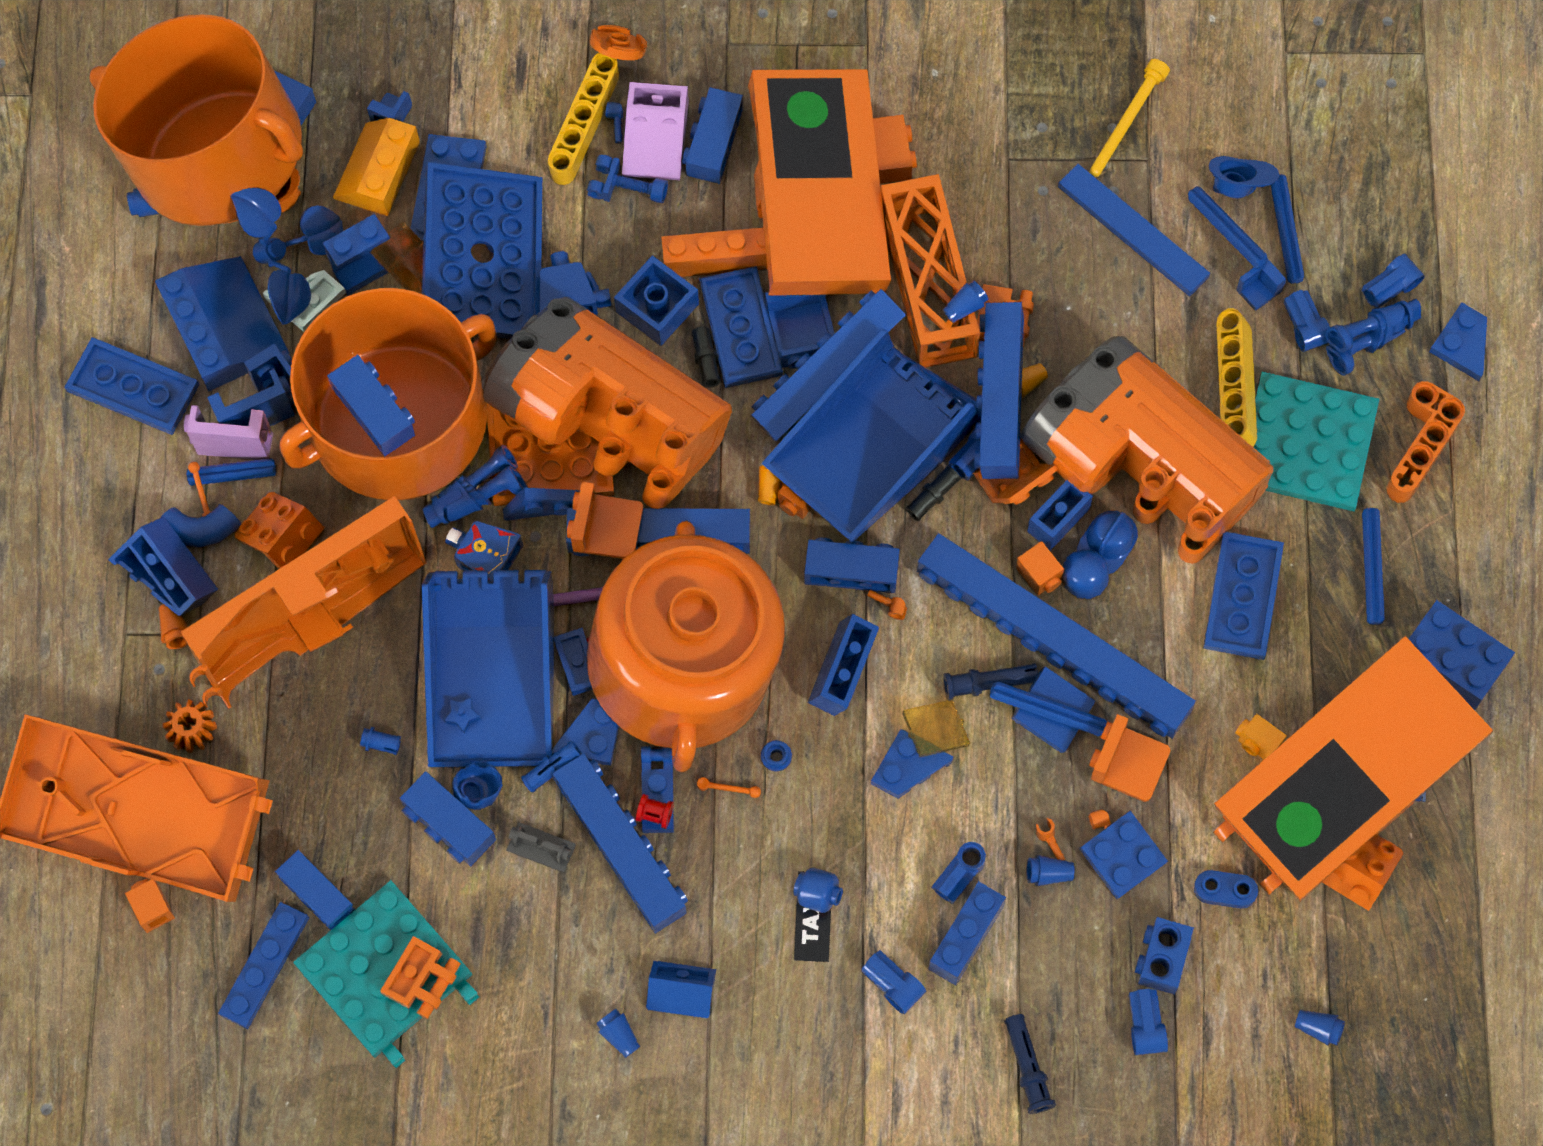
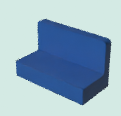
[646,961,716,1018]

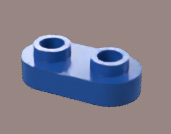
[1194,870,1258,909]

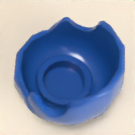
[1063,549,1109,599]
[452,763,503,810]

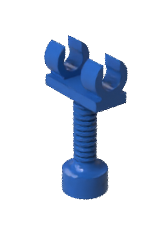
[586,155,668,203]

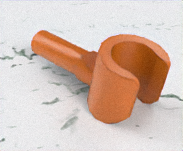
[867,589,907,620]
[1088,810,1111,830]
[1036,818,1066,861]

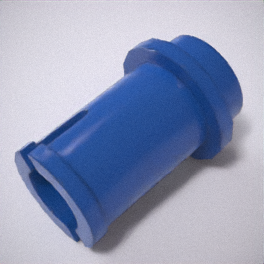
[360,727,401,755]

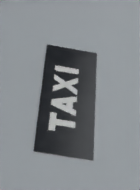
[794,871,831,962]

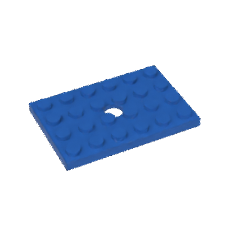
[422,162,543,339]

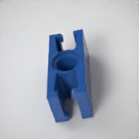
[275,850,355,930]

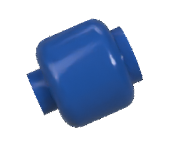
[794,867,843,913]

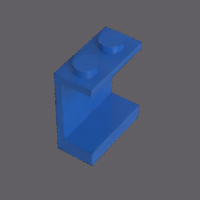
[323,214,398,296]

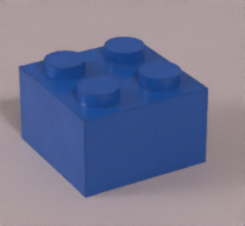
[614,255,699,346]

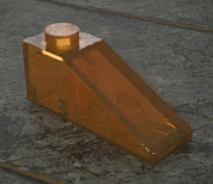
[370,221,423,294]

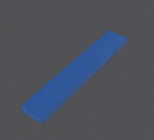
[1058,164,1210,297]

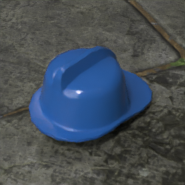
[1209,156,1280,199]
[1077,511,1138,574]

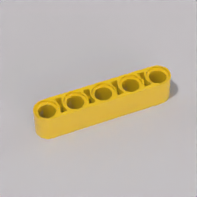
[548,53,619,185]
[1216,308,1257,447]

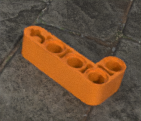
[1386,381,1465,503]

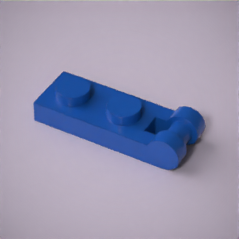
[641,746,674,833]

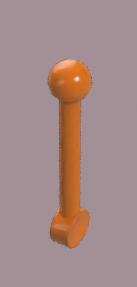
[188,462,212,516]
[697,777,761,798]

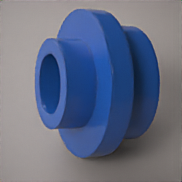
[761,740,792,772]

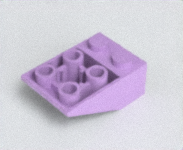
[622,82,689,181]

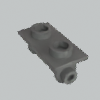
[506,822,576,873]

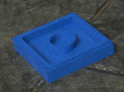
[1011,666,1095,753]

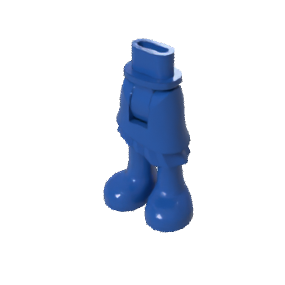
[1325,299,1421,376]
[422,445,528,528]

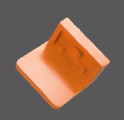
[973,439,1058,505]
[567,482,643,559]
[234,492,325,569]
[1089,714,1171,802]
[1322,835,1403,911]

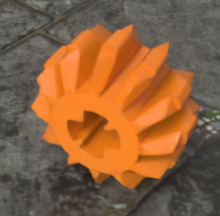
[163,699,217,753]

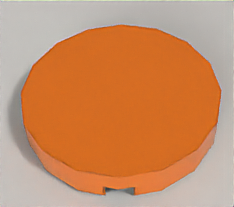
[589,25,647,60]

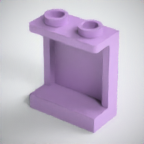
[184,405,273,460]

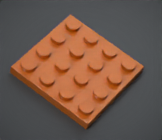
[487,404,614,506]

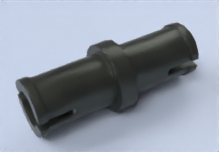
[691,326,721,388]
[905,466,961,521]

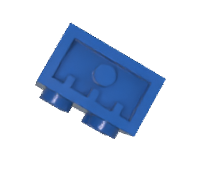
[244,343,292,392]

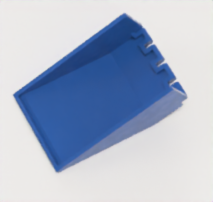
[762,328,978,543]
[422,570,554,767]

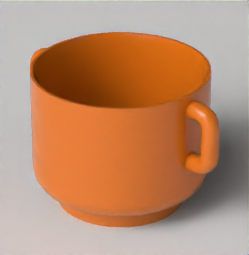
[89,14,303,226]
[280,288,497,501]
[587,521,785,772]

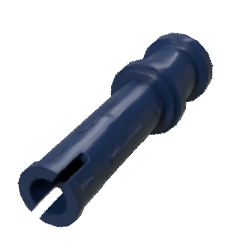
[943,663,1039,701]
[1004,1014,1056,1114]

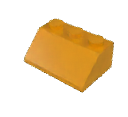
[333,118,420,216]

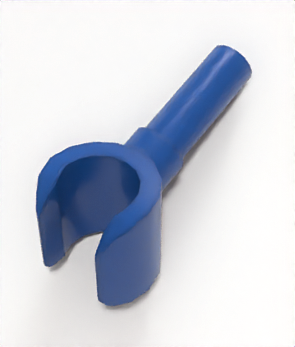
[605,102,624,143]
[586,272,612,308]

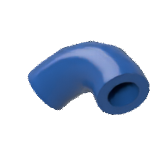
[160,504,241,548]

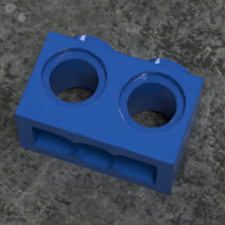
[1135,917,1194,995]

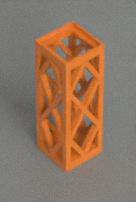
[881,174,980,368]

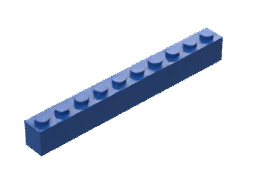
[917,533,1196,739]

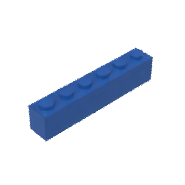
[751,289,906,442]
[974,302,1024,479]
[566,508,750,556]
[552,754,688,934]

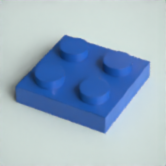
[1079,810,1168,899]

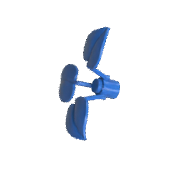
[230,188,343,325]

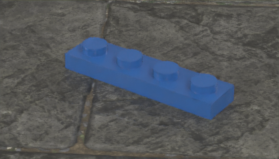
[218,902,309,1030]

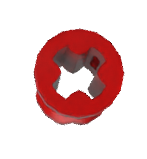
[636,794,674,829]

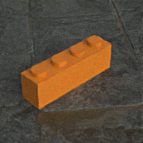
[661,227,768,277]

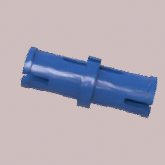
[521,740,582,792]

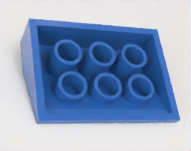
[155,256,290,392]

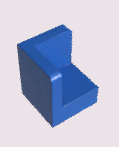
[367,91,412,122]
[1236,258,1286,310]

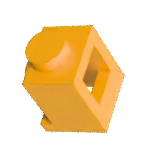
[1235,713,1287,763]

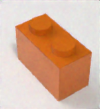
[873,114,917,184]

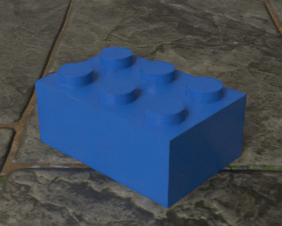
[1409,600,1515,710]

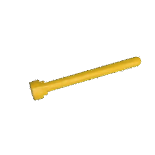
[1090,59,1170,177]

